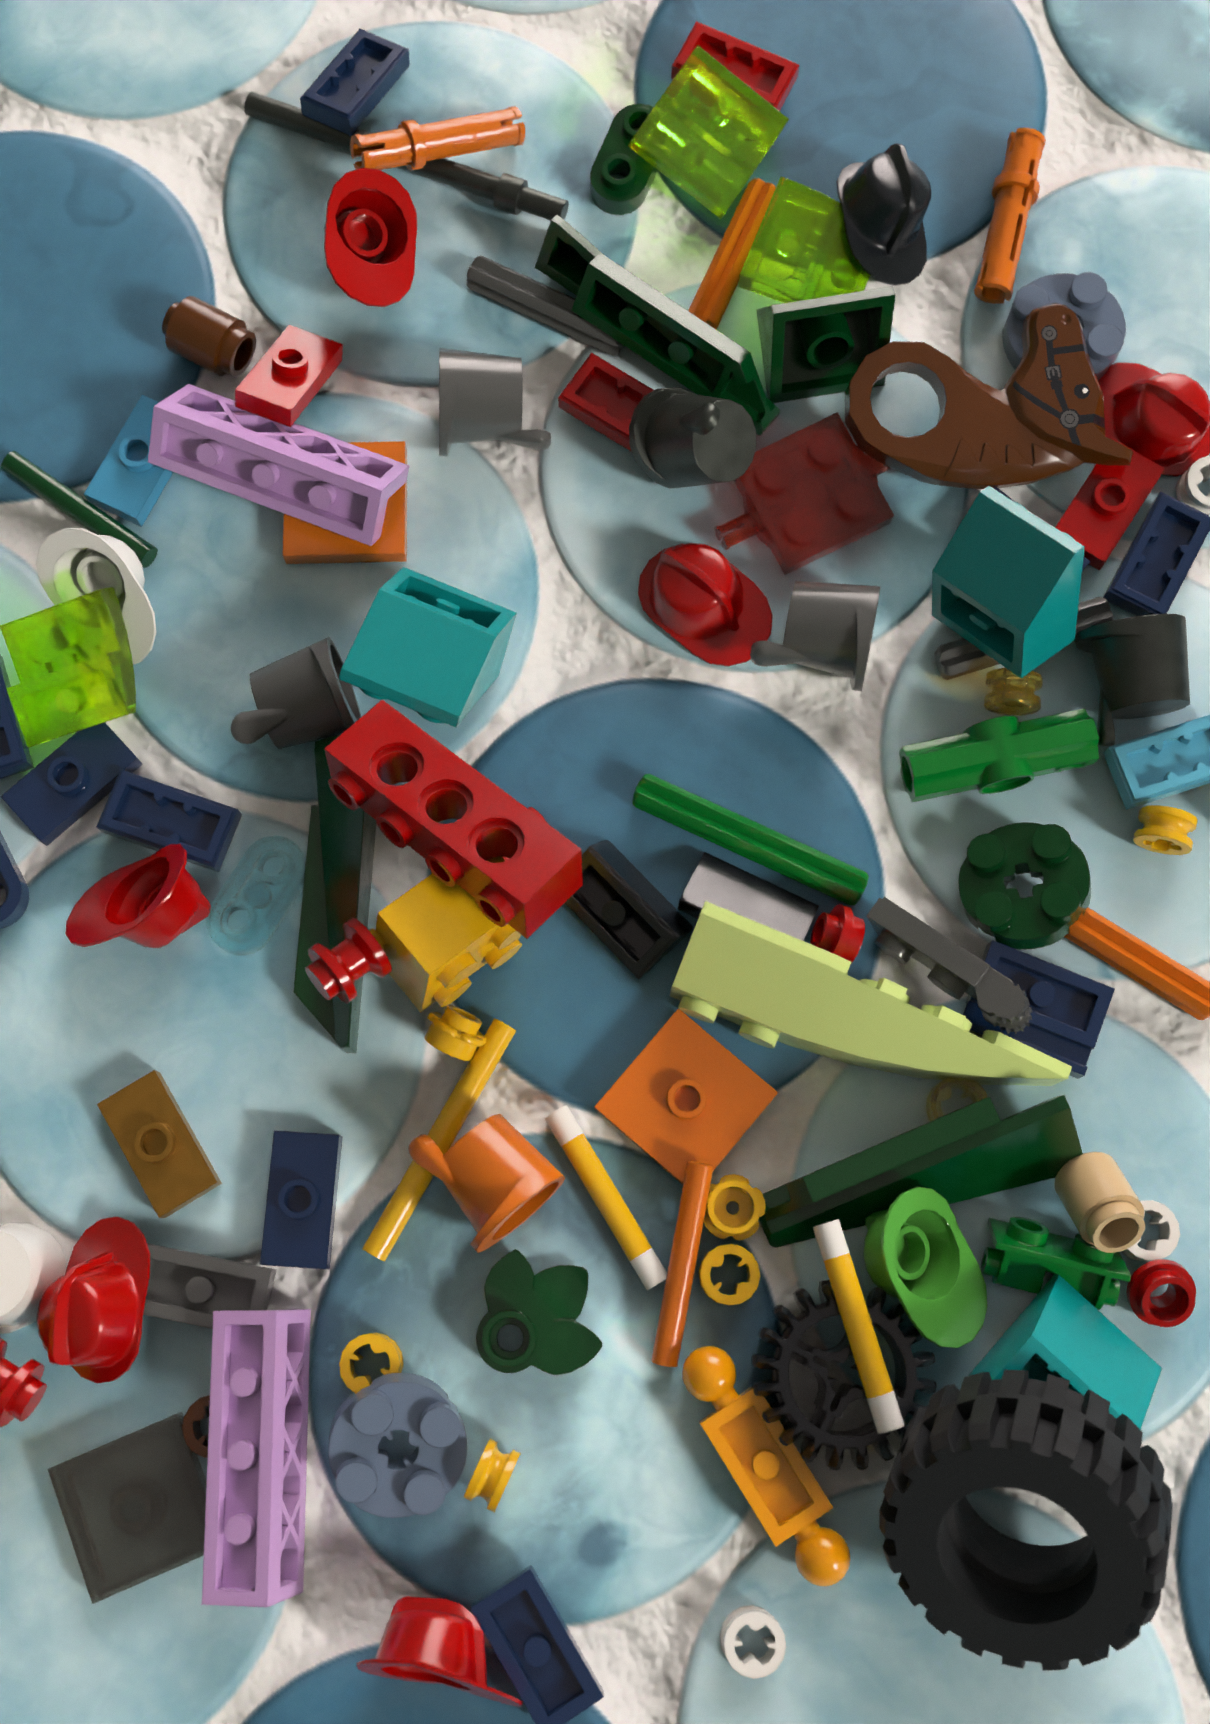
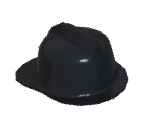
[836,143,932,286]

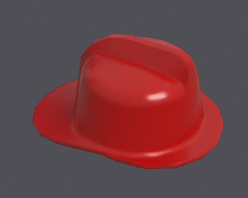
[324,168,417,307]
[1098,362,1210,477]
[638,543,773,667]
[65,844,211,949]
[36,1216,150,1383]
[356,1596,522,1707]

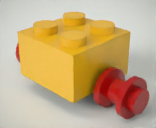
[305,807,548,1013]

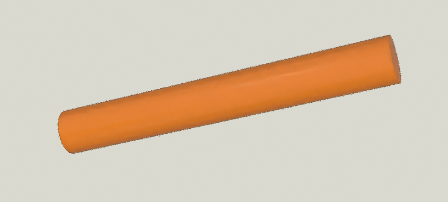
[651,1161,714,1367]

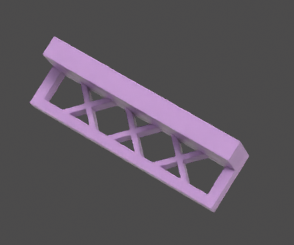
[148,384,409,546]
[202,1309,311,1607]

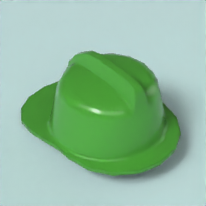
[863,1187,988,1348]

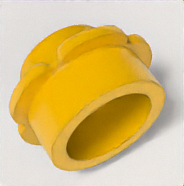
[424,1005,487,1061]
[704,1174,766,1241]

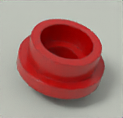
[810,904,865,964]
[1126,1259,1196,1327]

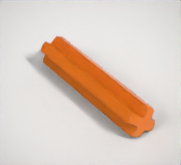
[688,178,778,330]
[1064,907,1210,1020]

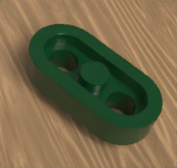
[590,104,669,215]

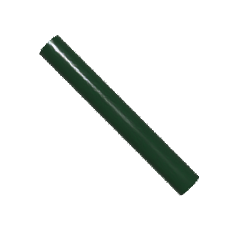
[1,451,158,568]

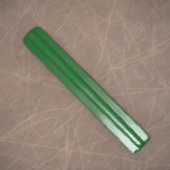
[632,774,869,905]

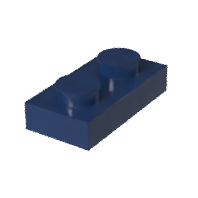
[470,1565,604,1724]

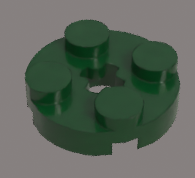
[958,822,1091,950]

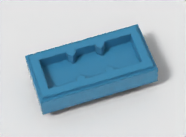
[84,395,173,527]

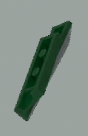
[534,215,781,436]
[293,734,377,1053]
[759,1095,1083,1248]

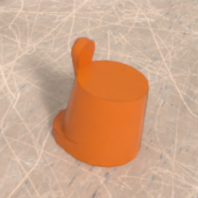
[408,1114,565,1253]

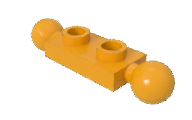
[682,1346,850,1586]

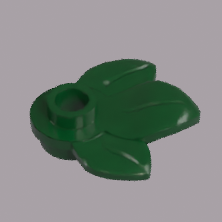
[476,1249,602,1375]

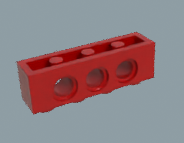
[324,700,583,939]

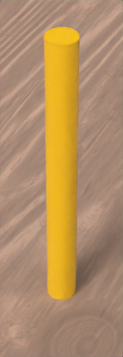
[362,1018,516,1262]

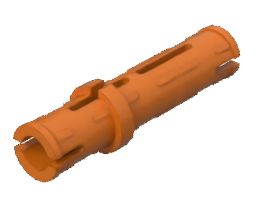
[350,106,525,171]
[974,127,1046,304]

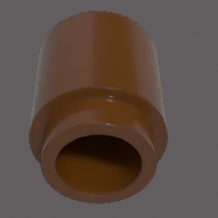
[162,296,256,377]

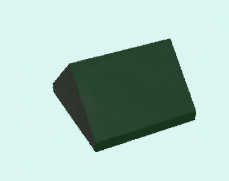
[756,286,895,403]

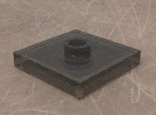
[48,1412,207,1604]

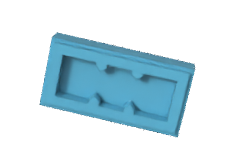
[1103,715,1210,810]

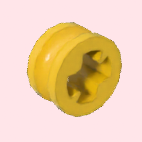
[1133,805,1198,855]
[698,1244,760,1306]
[339,1332,404,1394]
[463,1438,521,1513]

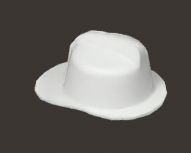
[36,528,156,668]

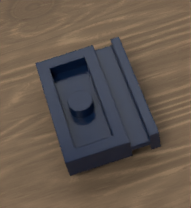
[963,940,1115,1079]

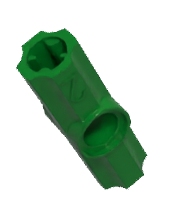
[899,708,1099,802]

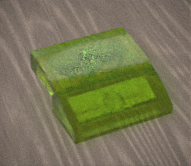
[628,45,789,219]
[738,176,870,303]
[0,587,136,748]

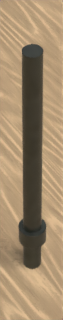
[244,92,569,221]

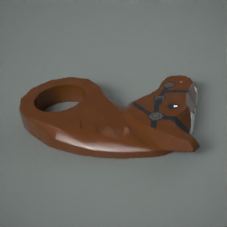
[845,303,1133,489]

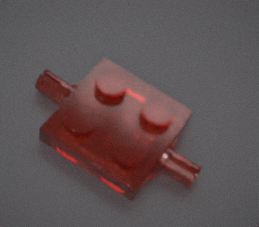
[715,412,894,575]

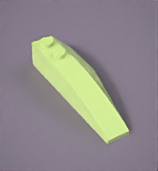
[670,901,1072,1086]

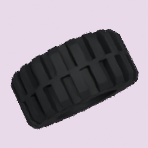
[879,1370,1173,1671]

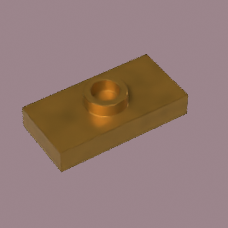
[97,1070,222,1219]

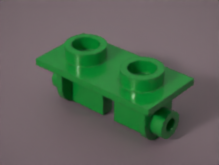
[981,1217,1131,1310]

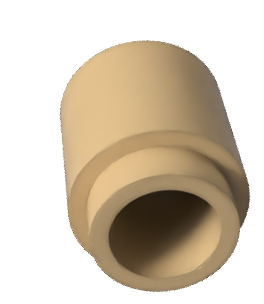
[1054,1152,1145,1253]

